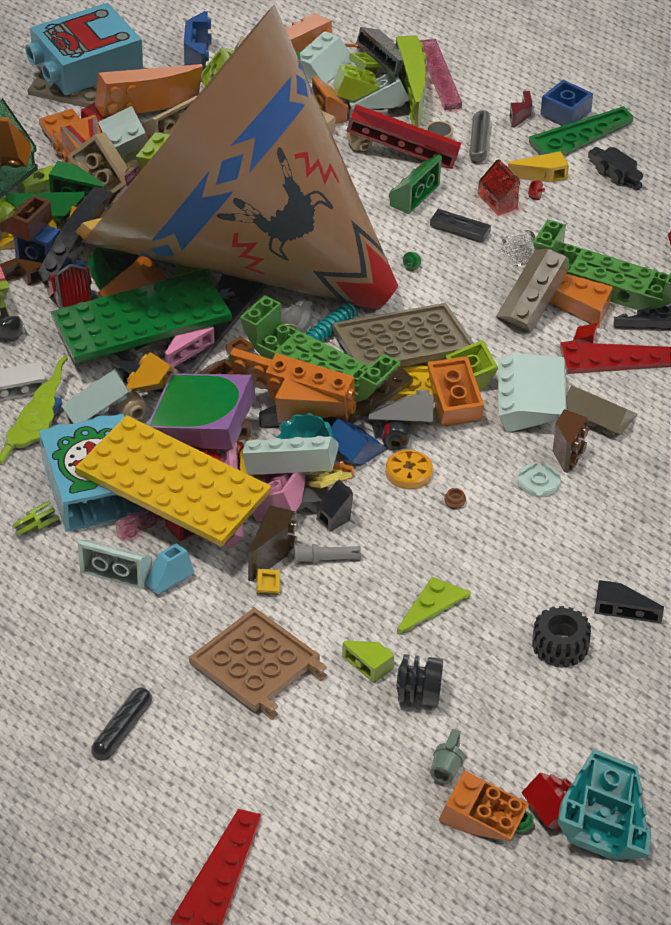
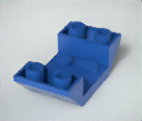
[184,11,212,82]

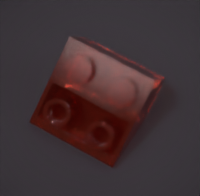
[478,159,520,216]

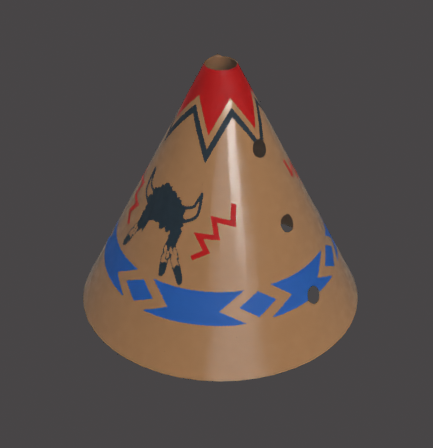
[82,4,398,310]

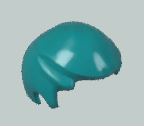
[277,413,335,439]

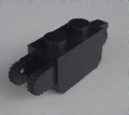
[588,147,644,190]

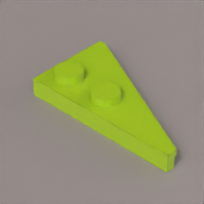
[397,577,471,635]

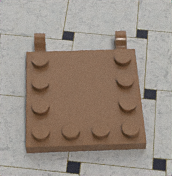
[189,607,327,720]

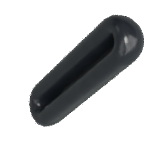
[91,687,152,760]

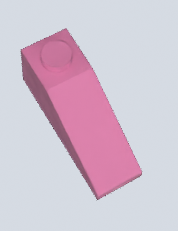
[165,326,214,367]

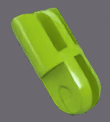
[12,500,60,536]

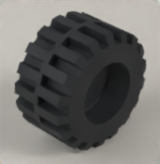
[532,606,591,667]

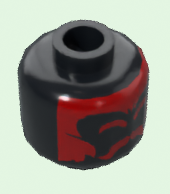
[382,420,410,450]

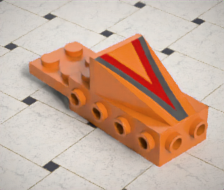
[39,108,101,164]

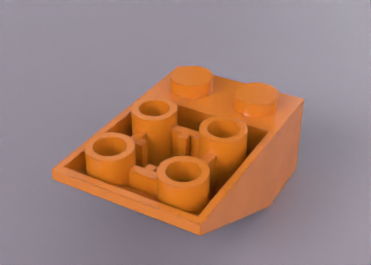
[439,770,529,841]

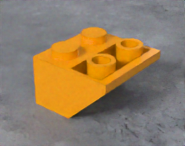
[126,352,178,393]

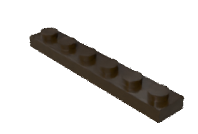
[322,366,413,427]

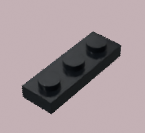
[430,209,491,242]

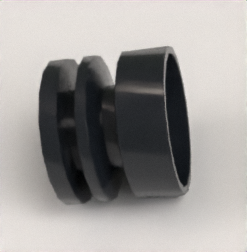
[396,654,444,707]

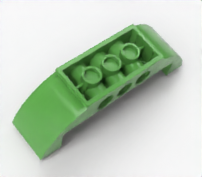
[533,219,671,310]
[240,295,401,402]

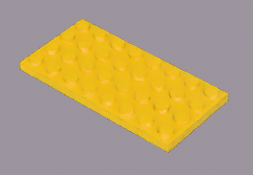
[75,415,271,547]

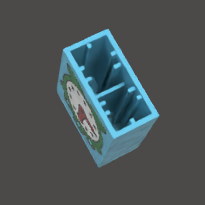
[39,414,151,532]

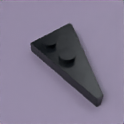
[613,306,671,329]

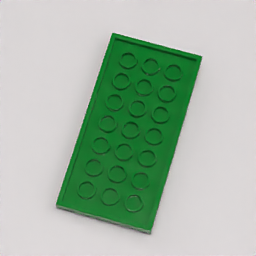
[51,270,232,363]

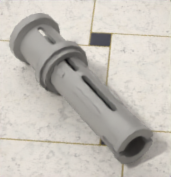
[293,544,361,564]

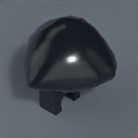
[0,307,23,340]

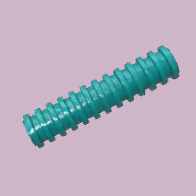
[305,302,357,342]

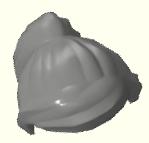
[281,300,313,333]

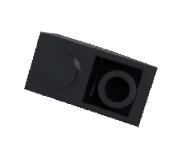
[316,479,353,532]

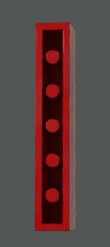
[346,104,462,169]

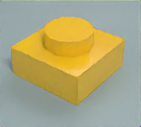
[256,569,280,594]

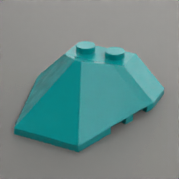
[558,749,651,860]

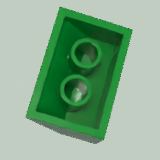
[389,155,442,214]

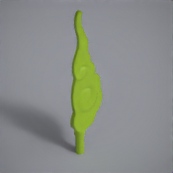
[0,356,68,465]

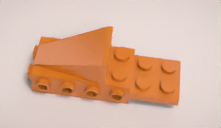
[230,348,356,423]

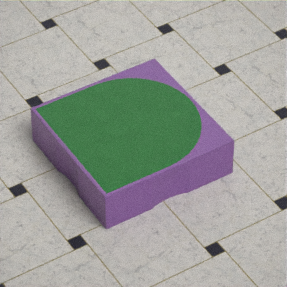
[148,373,256,449]

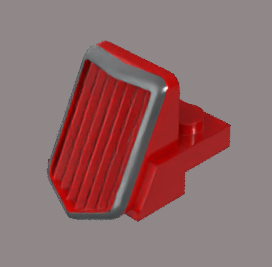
[47,264,93,309]

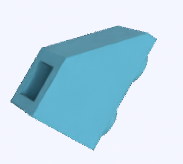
[146,543,195,594]

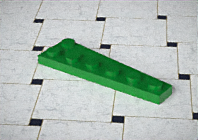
[529,106,634,156]

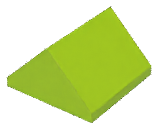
[446,340,498,390]

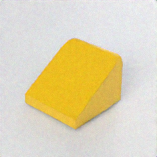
[76,218,102,239]

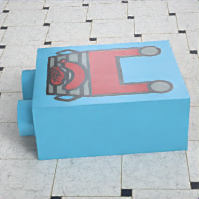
[25,2,143,95]

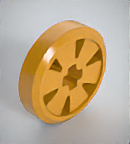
[385,450,433,489]

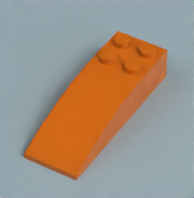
[95,64,203,117]

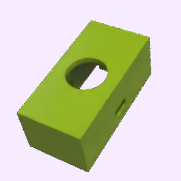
[18,165,54,193]

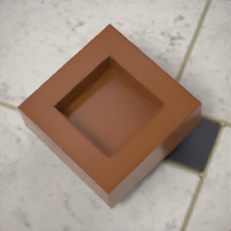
[226,336,255,354]

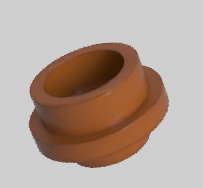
[444,488,466,508]

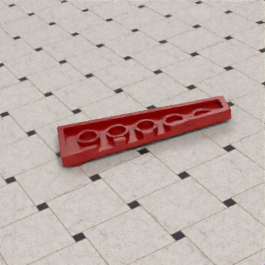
[560,341,671,374]
[171,809,262,925]

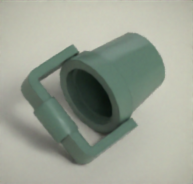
[430,729,465,783]

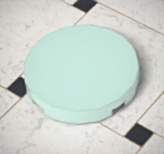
[518,463,561,497]

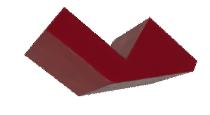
[509,91,532,127]

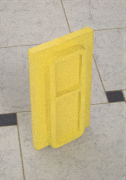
[304,469,352,488]

